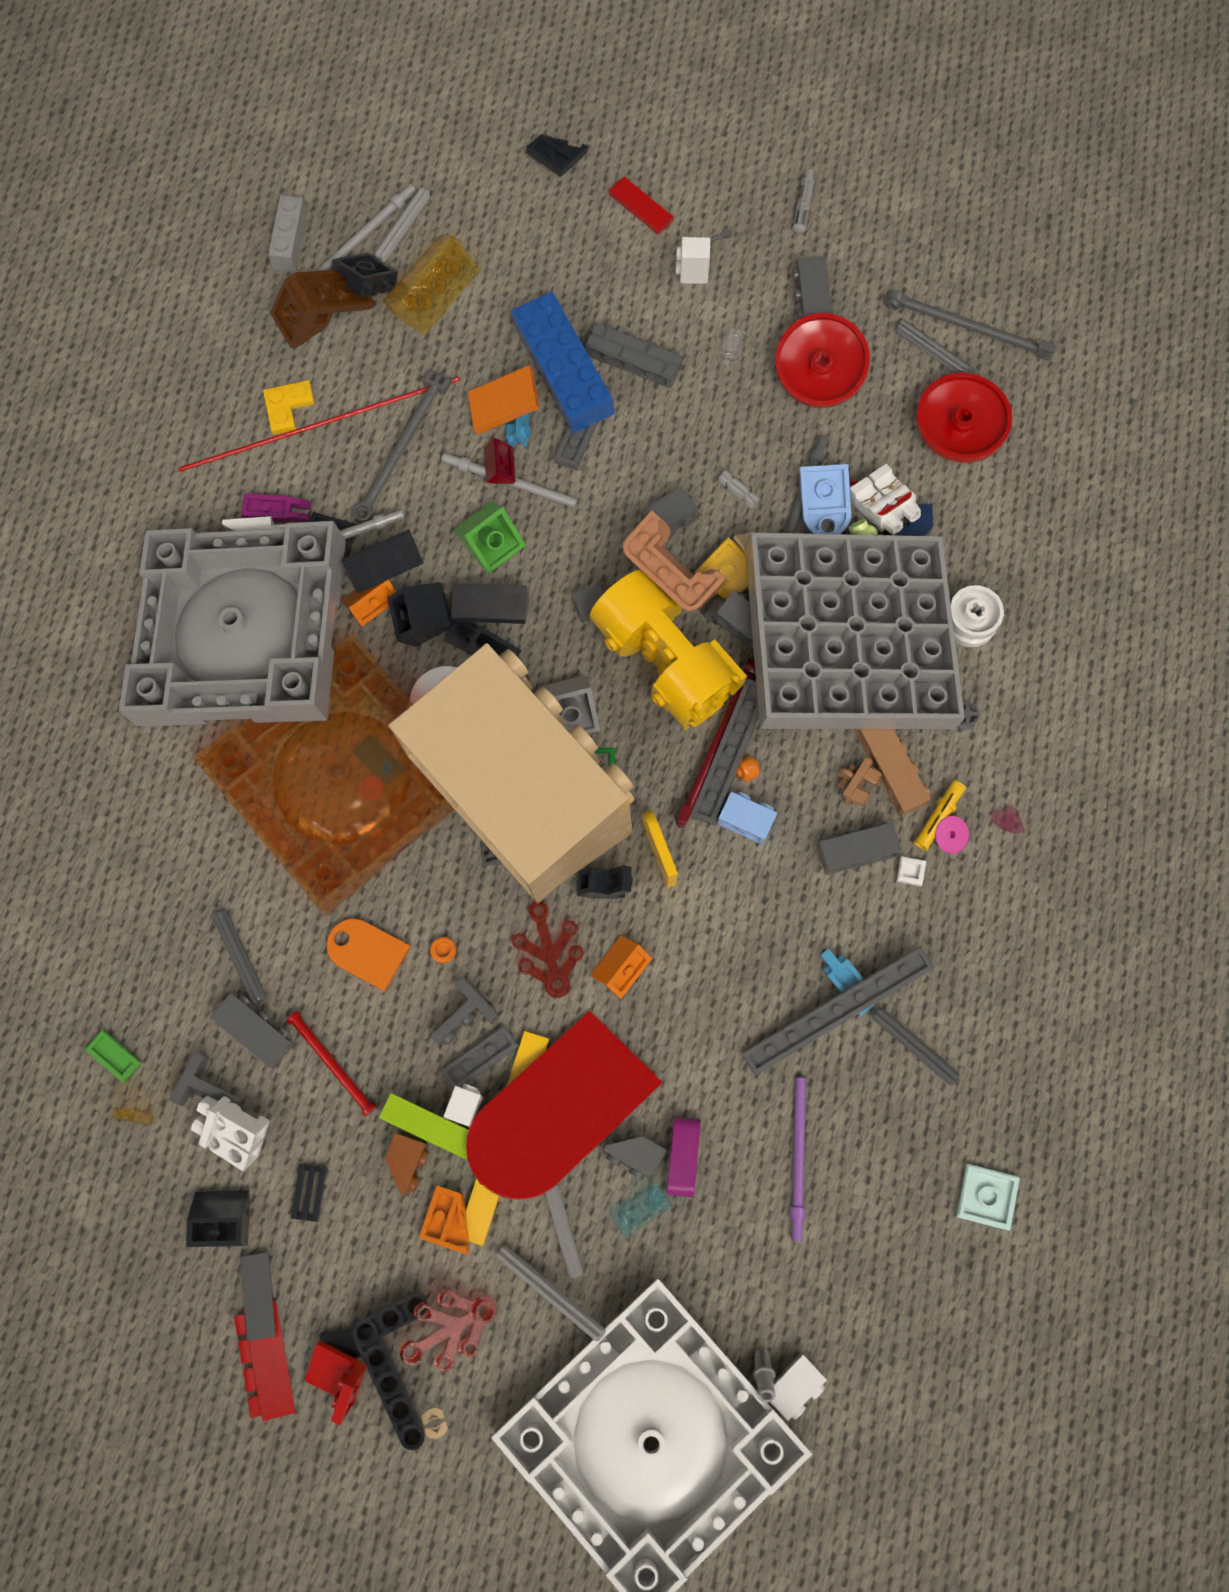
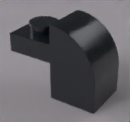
[577,865,633,899]

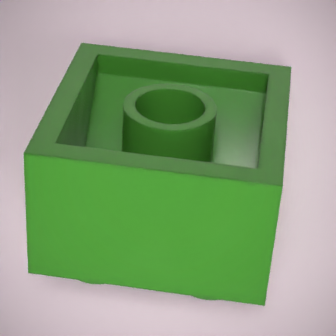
[454,501,526,574]

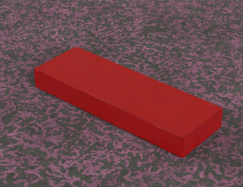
[609,176,674,235]

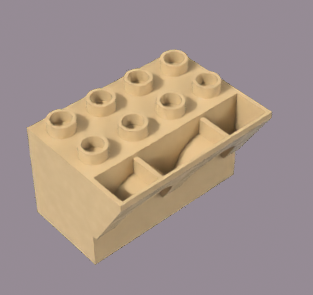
[388,643,635,903]

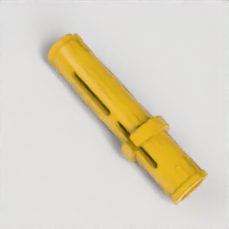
[914,780,966,851]

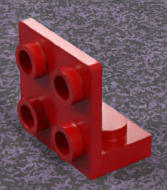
[305,1341,368,1426]

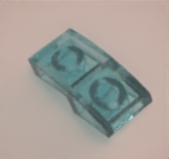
[610,1183,672,1239]

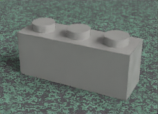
[268,195,308,272]

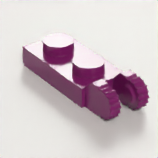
[241,493,311,523]

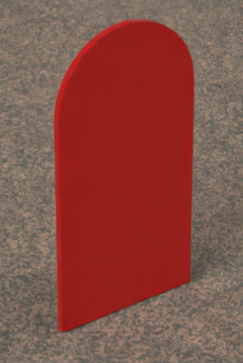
[466,1011,663,1200]

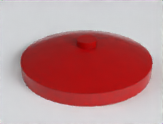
[775,313,870,408]
[916,373,1012,463]

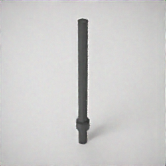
[784,435,828,533]

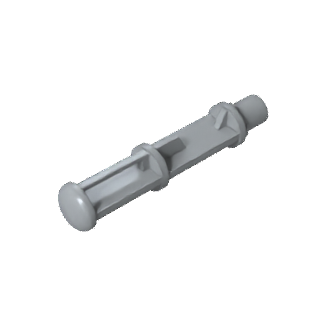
[792,169,815,234]

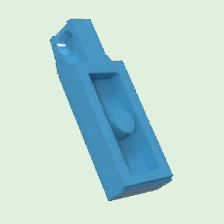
[820,949,875,1016]

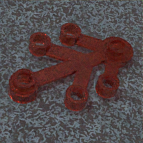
[512,901,584,998]
[399,1290,496,1372]

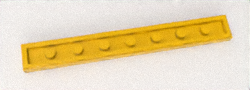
[466,1031,549,1246]

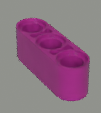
[667,1116,701,1198]

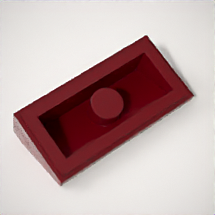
[484,438,516,484]

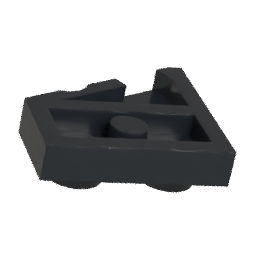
[526,134,589,177]

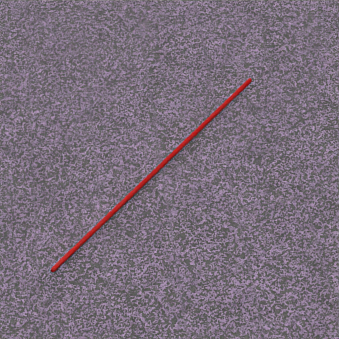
[178,377,460,472]

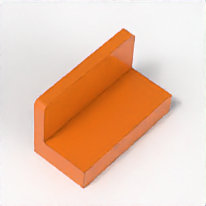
[341,580,396,627]
[590,936,653,999]

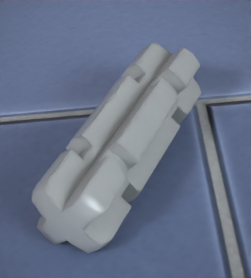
[718,470,760,508]

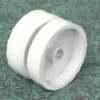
[950,585,1004,647]

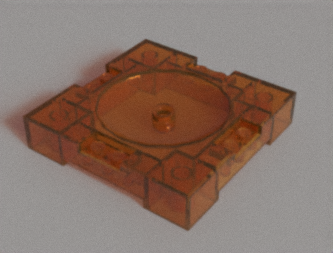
[193,633,455,917]

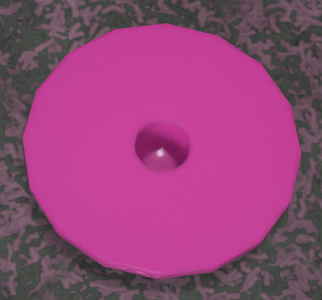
[935,816,969,854]

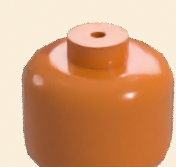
[736,756,760,782]

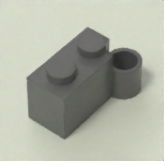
[703,590,753,648]

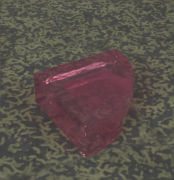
[991,808,1025,834]

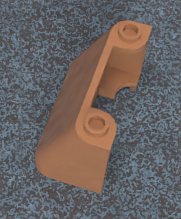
[623,510,729,611]

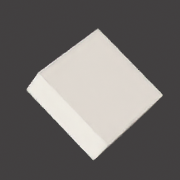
[896,856,926,887]

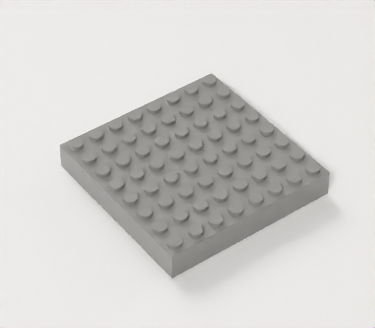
[745,533,965,729]

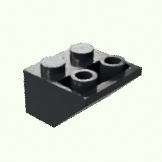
[387,582,453,647]
[186,1191,250,1247]

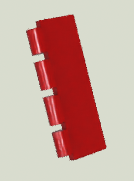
[234,1301,296,1421]

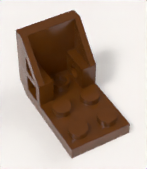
[270,269,375,348]

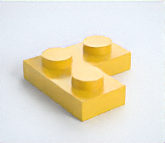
[263,380,315,435]

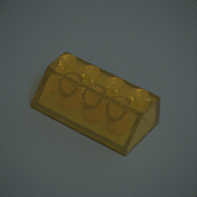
[383,234,481,335]

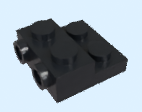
[332,253,398,297]

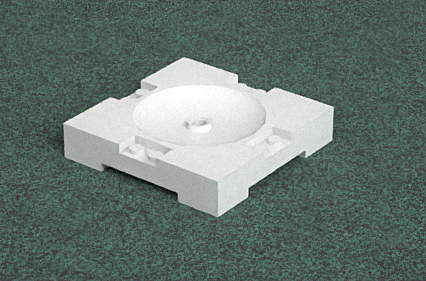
[492,1278,812,1592]

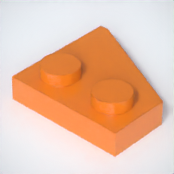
[419,1185,470,1255]

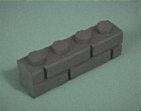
[586,323,683,389]

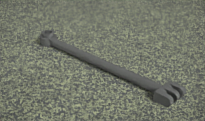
[885,289,1056,361]
[352,369,452,523]

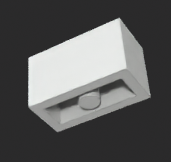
[676,237,710,284]
[444,1084,485,1128]
[770,1353,827,1421]

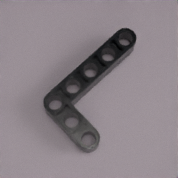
[352,1292,428,1451]

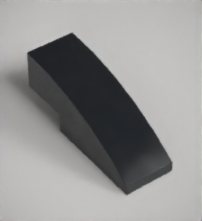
[444,622,522,657]

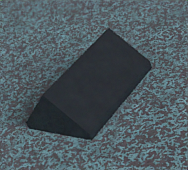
[341,529,424,594]
[451,583,529,624]

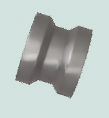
[956,701,980,730]

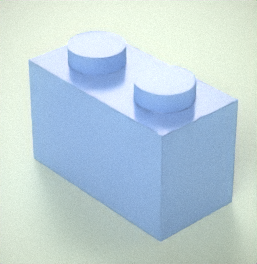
[717,792,777,845]

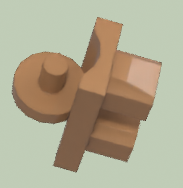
[837,758,882,807]

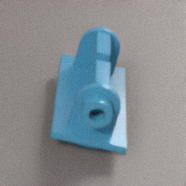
[505,412,532,447]

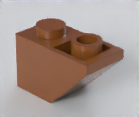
[385,1133,429,1196]

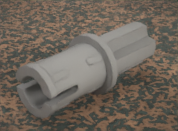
[753,1348,776,1403]

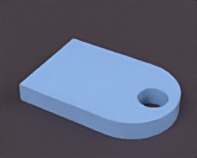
[799,464,851,534]

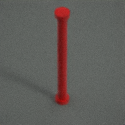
[286,1011,377,1117]

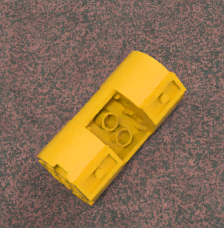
[590,569,747,730]

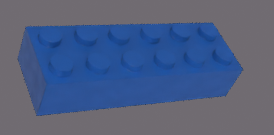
[510,291,615,434]

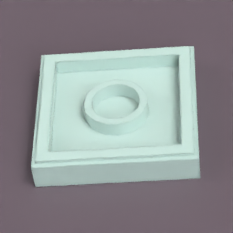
[956,1164,1020,1231]

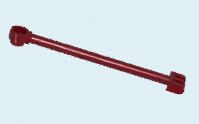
[677,658,756,828]

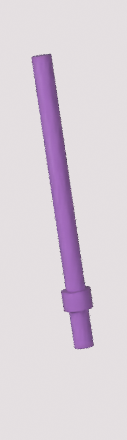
[790,1078,806,1242]

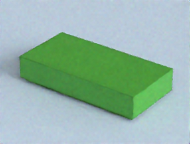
[84,1029,142,1083]

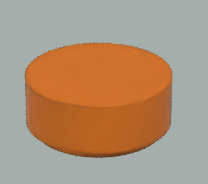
[430,937,456,964]

